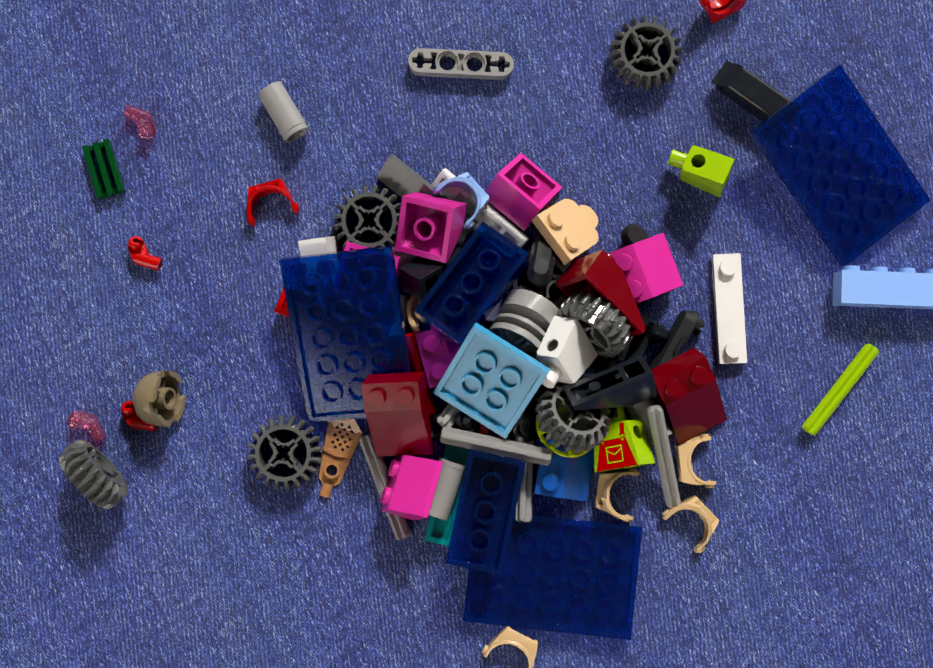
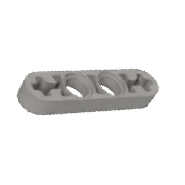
[408,48,514,80]

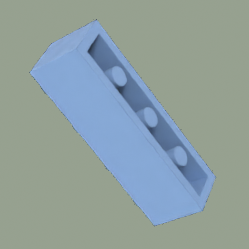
[833,265,933,310]

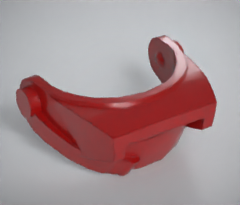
[699,0,746,24]
[247,178,300,226]

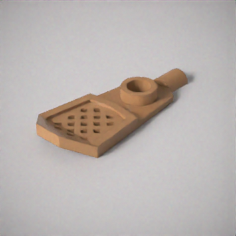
[319,415,363,498]

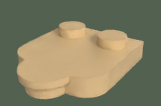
[531,199,598,265]

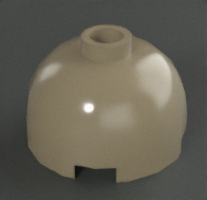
[132,371,186,427]

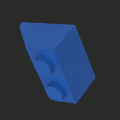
[533,437,594,501]

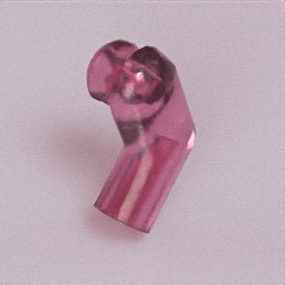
[123,104,157,139]
[67,411,106,443]

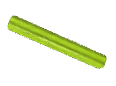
[802,344,879,435]

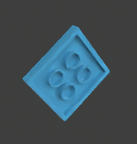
[433,323,550,439]

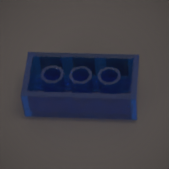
[414,221,529,349]
[445,449,526,576]

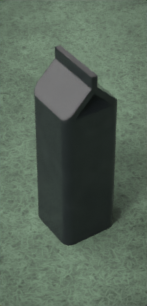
[711,60,801,134]

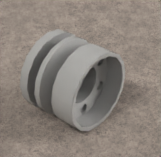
[489,289,559,361]

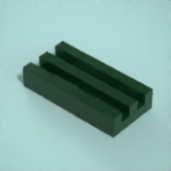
[82,138,126,200]

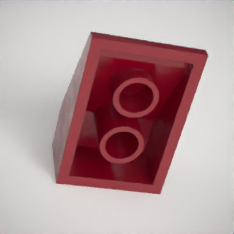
[555,250,646,337]
[651,348,727,445]
[361,372,433,456]

